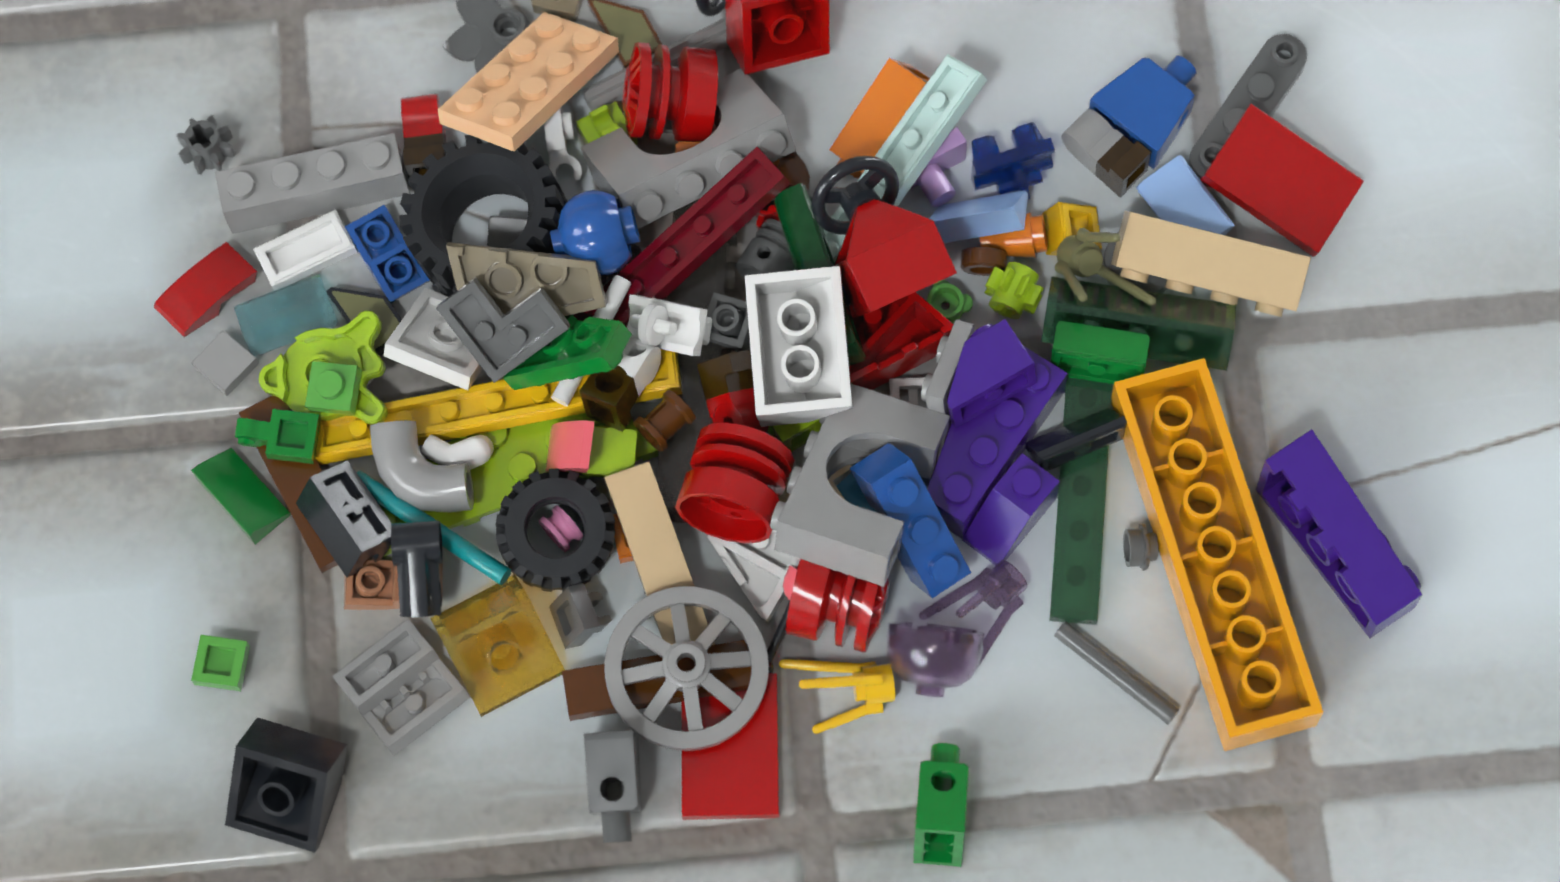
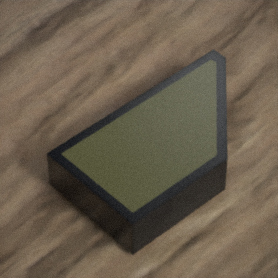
[326,287,402,357]

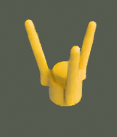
[779,659,895,734]

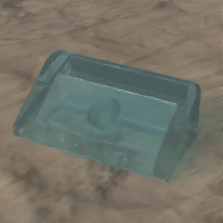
[234,274,338,356]

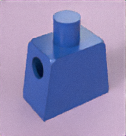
[1089,55,1197,170]

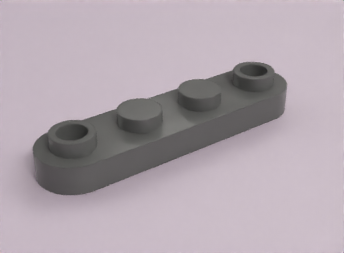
[1188,34,1307,187]

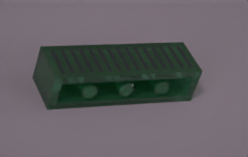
[1041,276,1236,371]

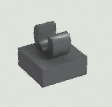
[549,584,612,649]

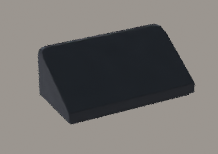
[1026,408,1127,471]

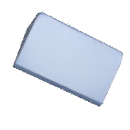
[1136,155,1235,235]
[929,190,1028,243]

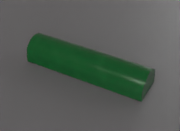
[774,183,866,366]

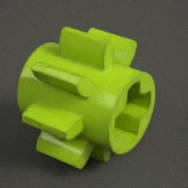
[984,262,1044,319]

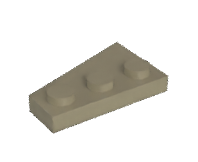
[446,242,607,316]

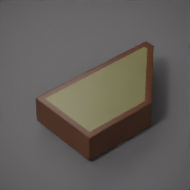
[587,0,663,69]

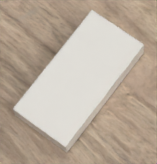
[253,210,357,292]

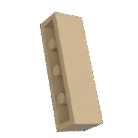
[1111,210,1311,317]

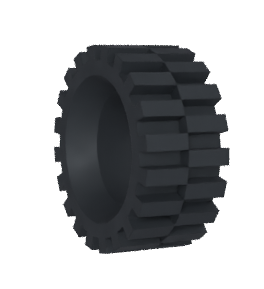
[399,135,567,297]

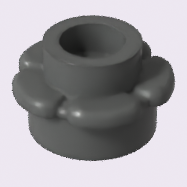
[1123,524,1158,571]

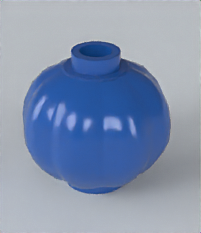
[550,190,640,276]

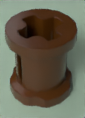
[633,389,696,452]

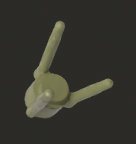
[1054,228,1156,306]

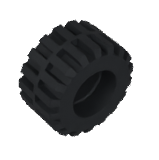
[495,469,615,592]

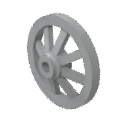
[604,586,769,751]

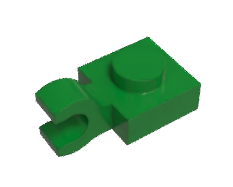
[235,409,321,464]

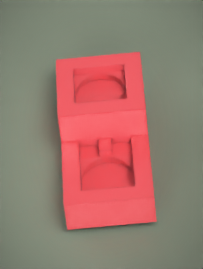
[545,420,594,473]

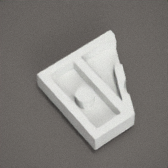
[707,529,800,624]

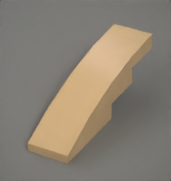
[604,461,715,645]

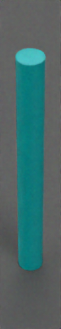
[356,470,512,585]

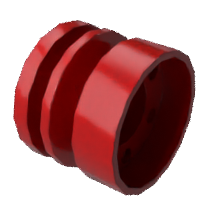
[623,42,718,142]
[675,422,794,543]
[786,559,890,653]

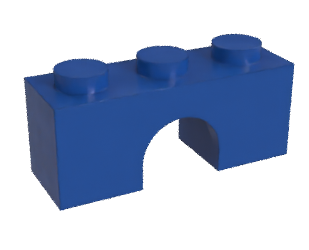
[850,443,971,599]

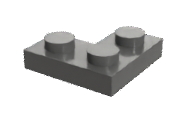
[436,277,571,383]

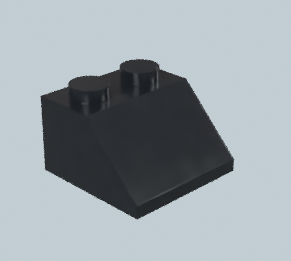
[225,717,347,853]

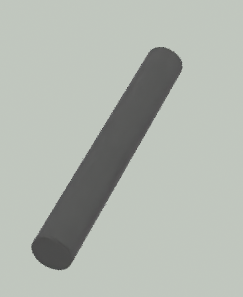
[1054,621,1179,725]

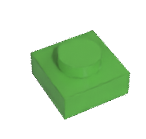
[305,361,362,415]
[191,635,250,692]

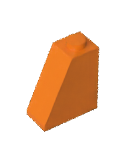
[829,58,930,179]

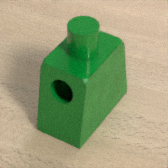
[913,743,969,867]

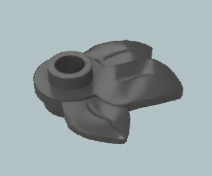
[443,0,530,73]

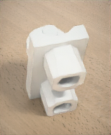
[627,295,713,356]

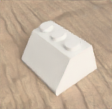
[745,266,853,427]

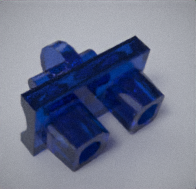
[971,122,1055,201]

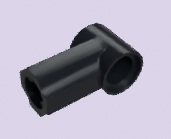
[391,521,443,618]

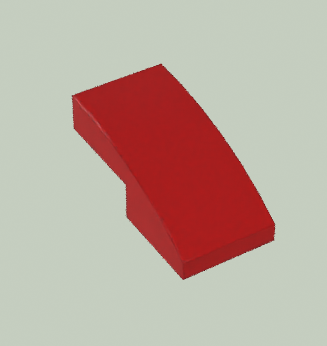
[154,242,257,337]

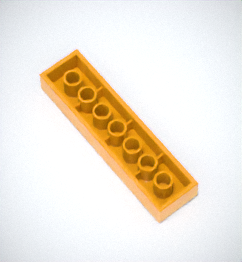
[1110,358,1323,752]

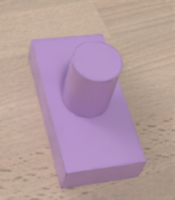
[910,127,967,207]

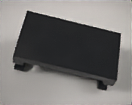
[296,460,392,578]

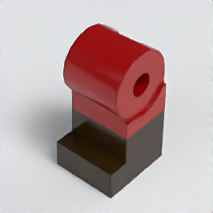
[401,93,447,179]
[697,350,769,433]

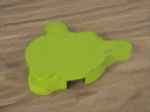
[258,310,388,425]

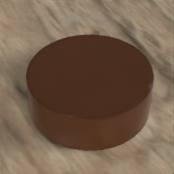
[960,247,1007,276]

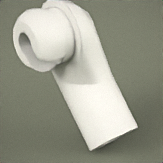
[421,434,494,470]

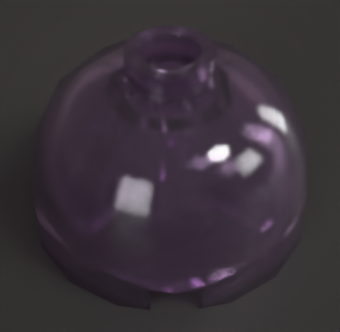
[887,622,984,697]

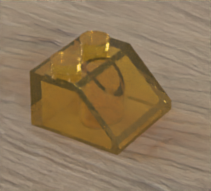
[430,574,565,717]

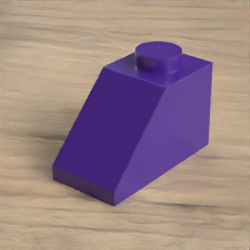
[947,319,1037,428]
[962,453,1060,568]

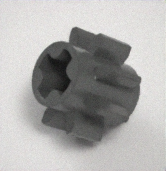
[177,115,235,175]

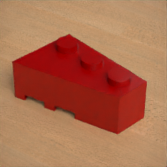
[849,292,954,390]

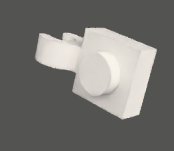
[544,107,583,182]

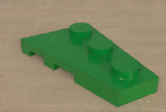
[503,314,632,390]

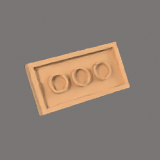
[438,12,619,151]

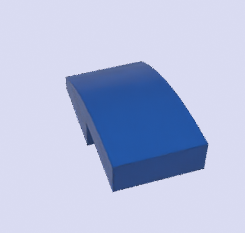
[345,204,430,303]

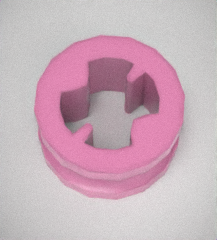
[538,505,583,552]

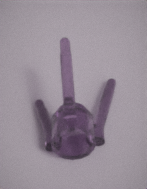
[919,560,1028,679]

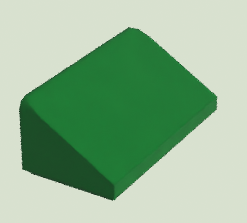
[1050,321,1150,384]
[191,448,291,545]

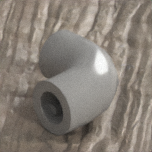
[370,421,474,512]

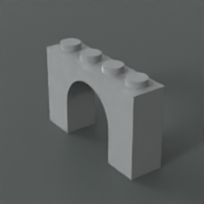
[581,69,796,229]
[770,383,950,587]

